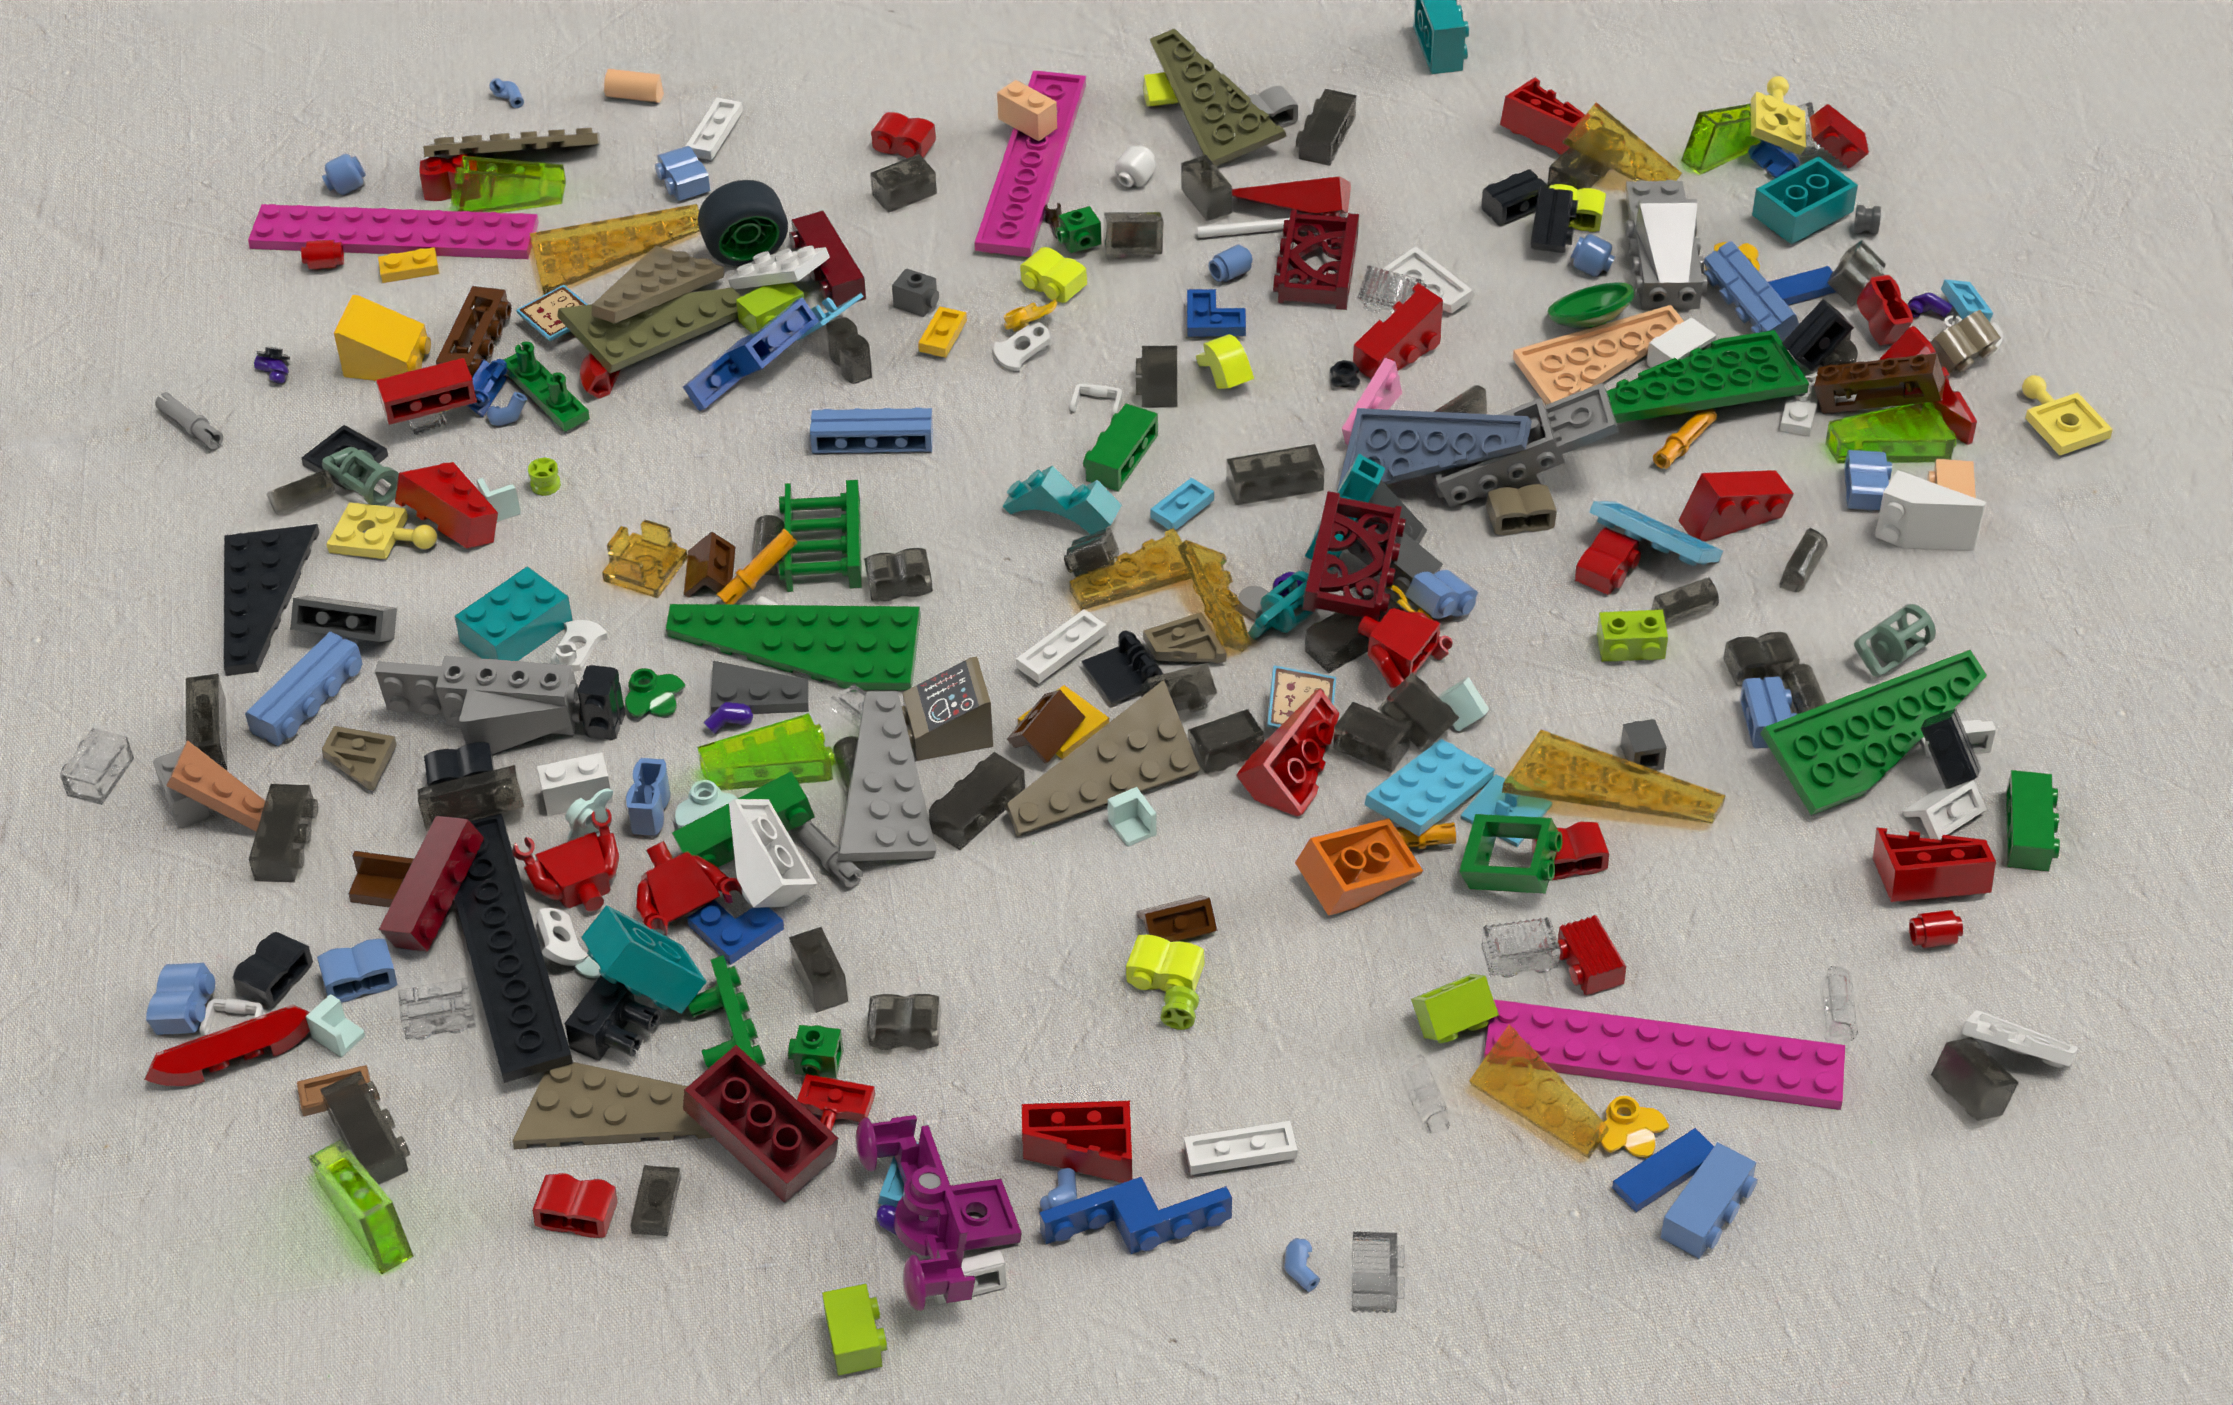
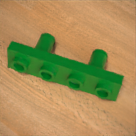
[503,341,590,432]
[688,955,766,1069]

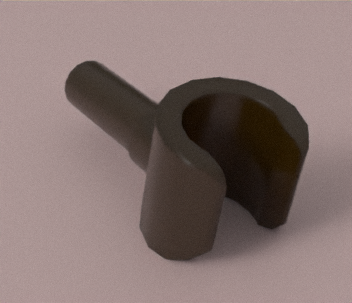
[1045,203,1062,238]

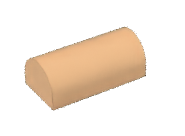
[604,69,664,103]

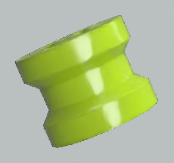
[528,457,561,496]
[1160,986,1199,1030]

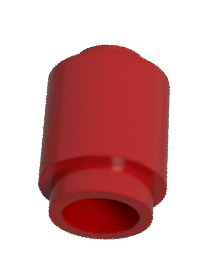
[301,239,344,270]
[1909,910,1963,948]

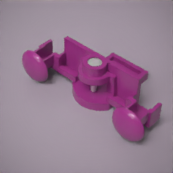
[855,1115,1022,1311]

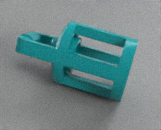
[1248,571,1318,640]

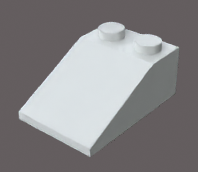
[1875,470,1986,551]
[729,799,817,908]

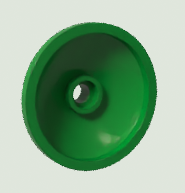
[1548,282,1635,329]

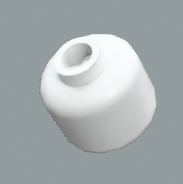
[1115,145,1156,187]

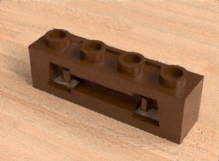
[436,286,512,377]
[1814,353,1946,414]

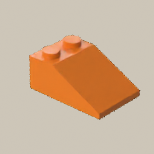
[1295,818,1423,916]

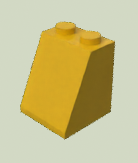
[334,295,431,381]

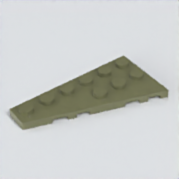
[1150,28,1287,169]
[557,287,741,373]

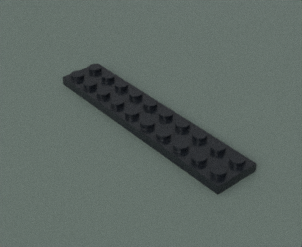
[454,812,573,1083]

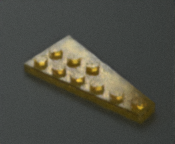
[529,204,700,295]
[1502,730,1726,824]

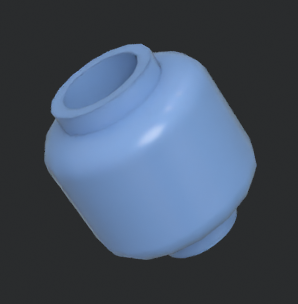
[322,154,366,195]
[1570,234,1615,277]

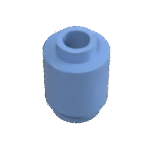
[1208,244,1253,282]

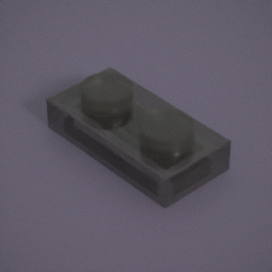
[630,1165,681,1236]

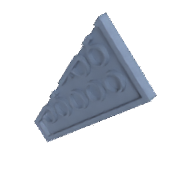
[1337,408,1532,491]

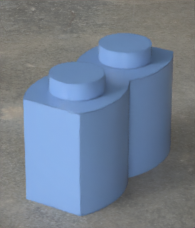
[655,146,711,201]
[1844,450,1892,510]
[1405,570,1478,619]
[626,758,671,835]
[317,939,398,1003]
[146,962,215,1035]

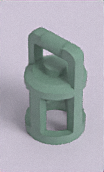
[322,447,399,506]
[1854,604,1936,677]

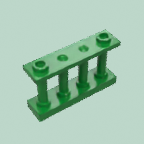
[779,480,862,592]

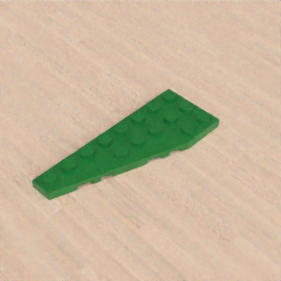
[1607,330,1809,423]
[666,604,921,691]
[1760,650,1987,816]

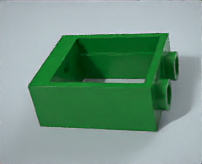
[1459,814,1563,894]

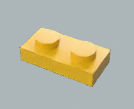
[378,247,439,283]
[918,306,967,358]

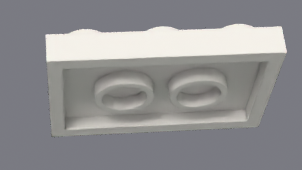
[728,246,830,289]

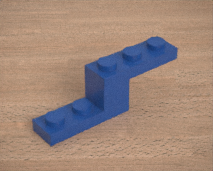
[682,297,819,411]
[1039,1176,1232,1254]

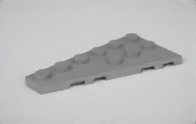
[837,691,937,862]

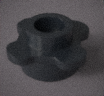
[1330,360,1360,387]

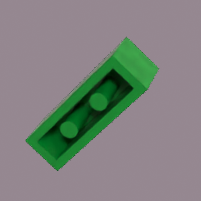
[1083,403,1158,492]
[2006,770,2060,872]

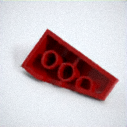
[1229,176,1351,217]
[1880,326,1977,445]
[1236,688,1340,817]

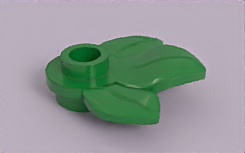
[625,668,685,718]

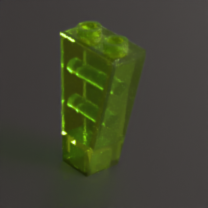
[1681,103,1761,175]
[451,156,566,213]
[1825,402,1956,463]
[697,713,836,790]
[308,1139,414,1274]

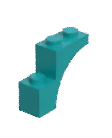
[1305,454,1386,571]
[1002,465,1122,535]

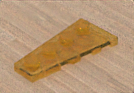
[1563,102,1682,181]
[1069,528,1197,611]

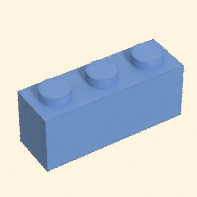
[1661,1142,1758,1259]

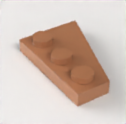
[166,740,270,832]

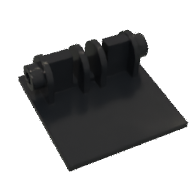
[1081,630,1168,704]

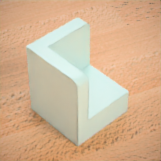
[477,478,521,522]
[1436,677,1489,731]
[1108,787,1157,846]
[306,994,365,1057]

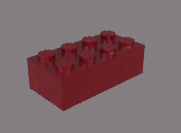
[683,1045,839,1203]

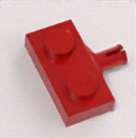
[797,1074,875,1131]

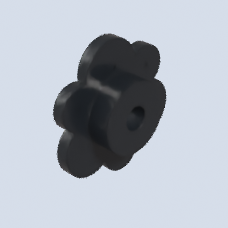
[257,347,290,360]

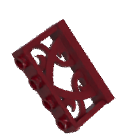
[1273,210,1359,310]
[1303,491,1406,621]

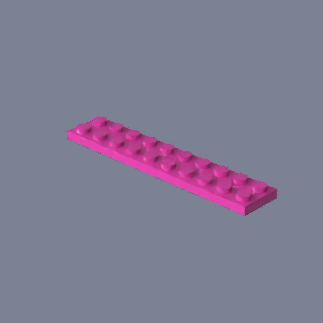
[975,70,1086,257]
[248,204,539,259]
[1484,999,1845,1110]

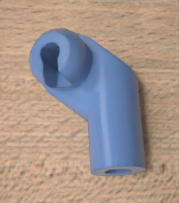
[489,78,524,108]
[486,392,527,426]
[1040,1168,1077,1211]
[1285,1238,1320,1292]

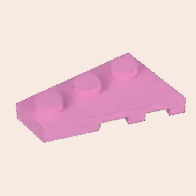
[1342,358,1402,445]

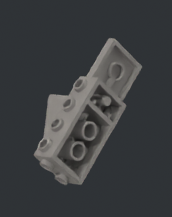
[1625,180,1707,310]
[1432,383,1619,508]
[375,656,582,754]

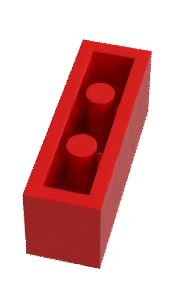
[376,358,477,425]

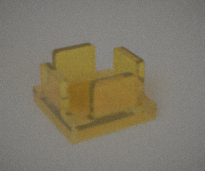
[602,520,688,598]

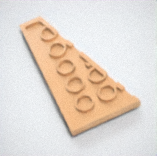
[1513,305,1684,405]

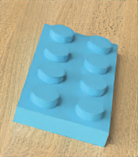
[1589,501,1723,566]
[1364,739,1495,836]

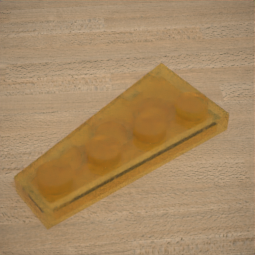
[1177,540,1251,652]
[1469,1024,1609,1159]

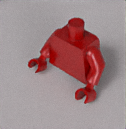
[1358,608,1453,709]
[512,808,620,911]
[636,841,742,936]

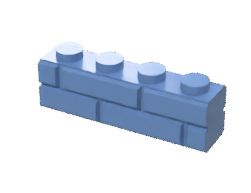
[1704,241,1799,341]
[810,407,933,454]
[245,632,363,747]

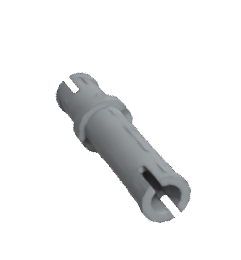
[155,392,224,449]
[791,820,863,888]

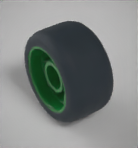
[698,180,788,266]

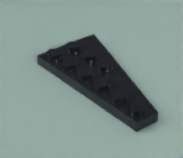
[224,524,320,676]

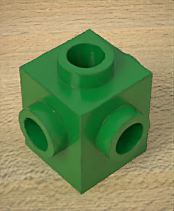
[1056,206,1102,254]
[788,1025,844,1079]

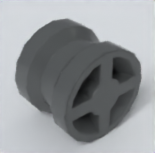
[1854,204,1881,235]

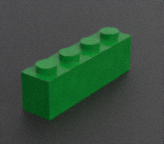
[672,771,815,867]

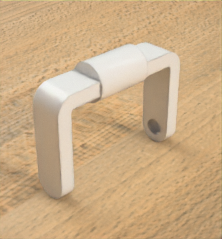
[1070,384,1122,415]
[200,999,265,1035]

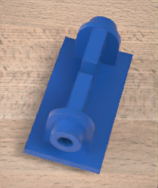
[1748,139,1800,178]
[467,359,508,417]

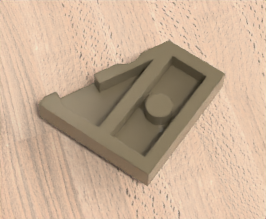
[1143,612,1227,663]
[322,726,397,791]

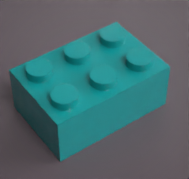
[1413,0,1469,74]
[1752,156,1858,244]
[454,566,573,661]
[581,905,707,1014]

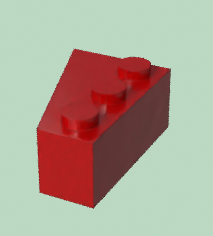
[1500,77,1589,157]
[1353,283,1443,380]
[395,462,498,548]
[1678,470,1794,542]
[1872,827,1996,902]
[1021,1100,1133,1183]

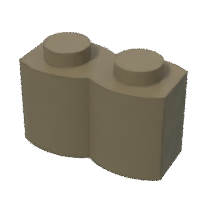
[1930,310,2001,374]
[1486,484,1557,535]

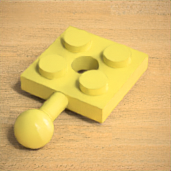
[1751,76,1806,155]
[2022,375,2113,456]
[326,502,437,559]

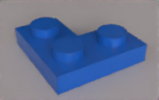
[1187,289,1246,337]
[687,900,784,965]

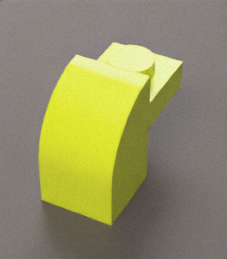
[1195,334,1254,389]

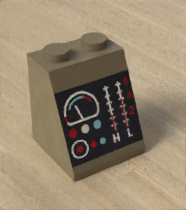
[902,656,993,761]

